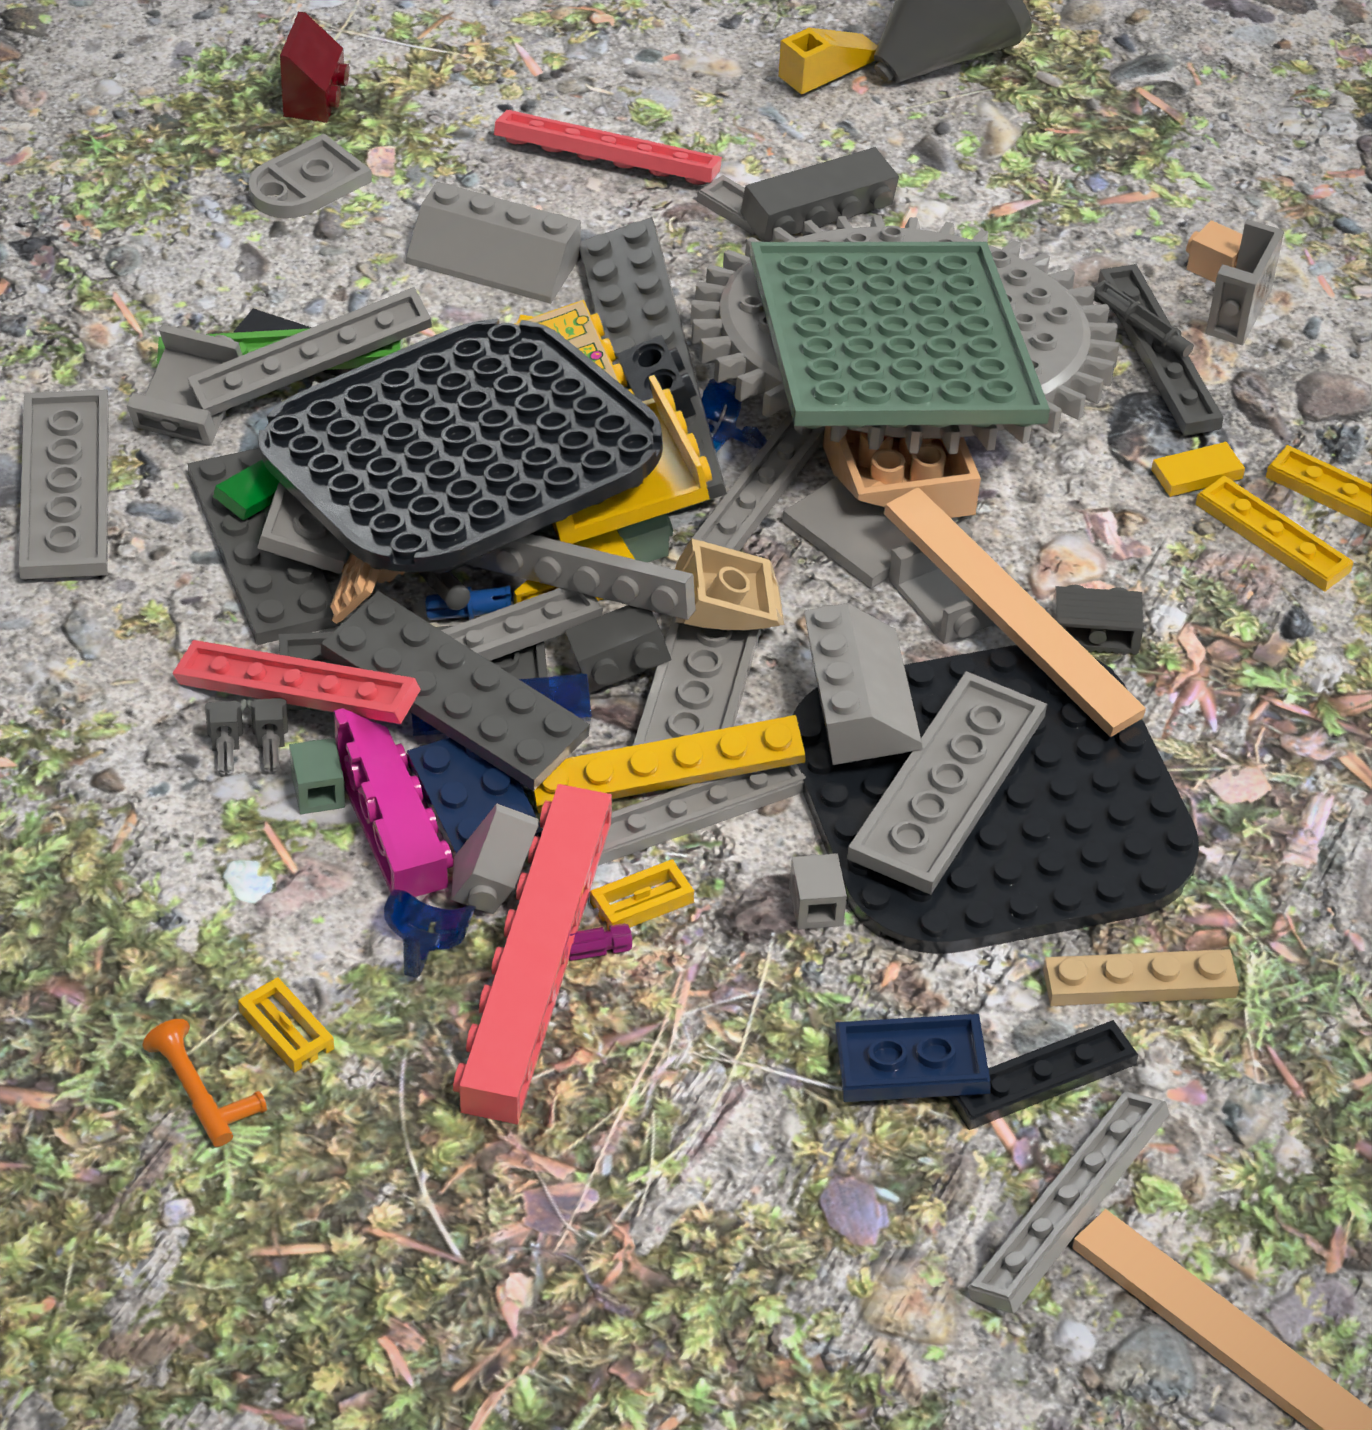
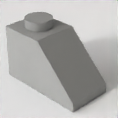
[451,804,538,914]

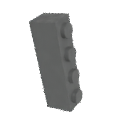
[740,147,899,242]

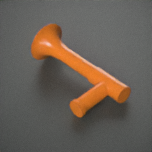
[142,1019,267,1147]

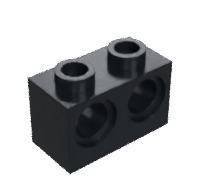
[616,335,697,419]

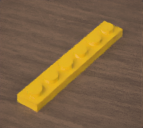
[534,715,805,813]

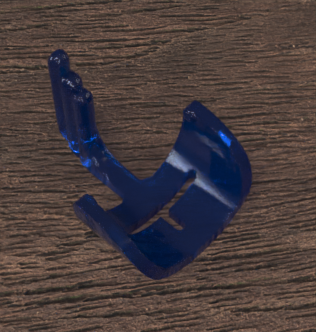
[702,378,768,452]
[384,889,477,978]

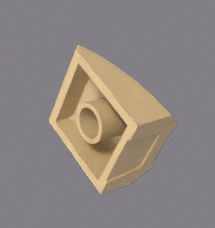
[675,538,784,630]

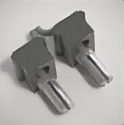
[205,698,289,775]

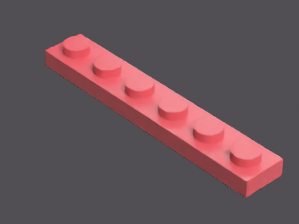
[494,110,722,185]
[173,640,421,724]

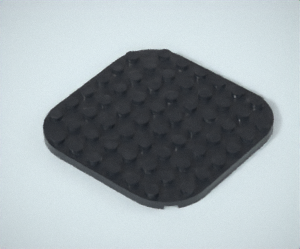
[258,319,663,573]
[793,645,1199,954]

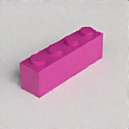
[334,708,453,902]

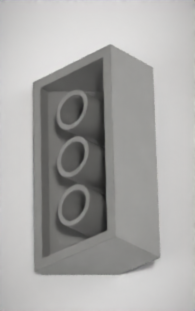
[406,182,581,304]
[804,603,923,765]

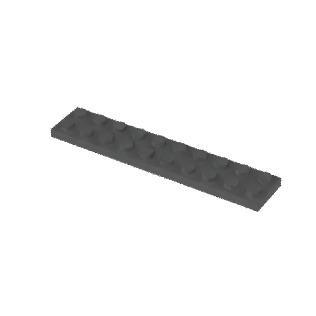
[580,217,727,514]

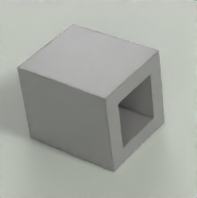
[789,853,847,930]

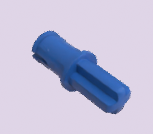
[425,586,512,620]

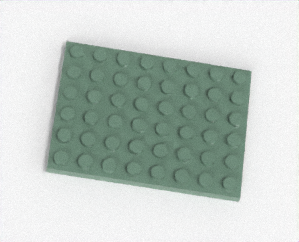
[750,242,1050,429]

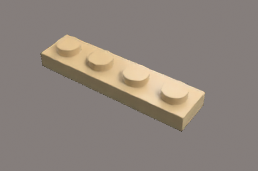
[1043,949,1239,1006]

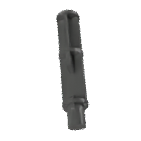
[1094,280,1194,357]
[418,571,470,610]

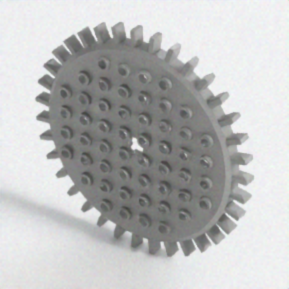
[690,215,1119,454]

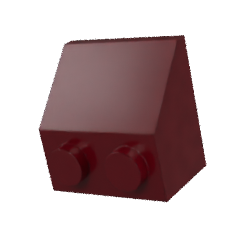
[280,11,350,123]

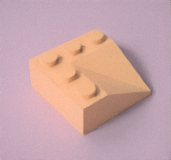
[823,426,981,518]

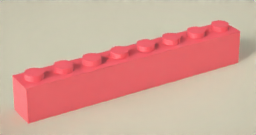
[453,784,612,1125]

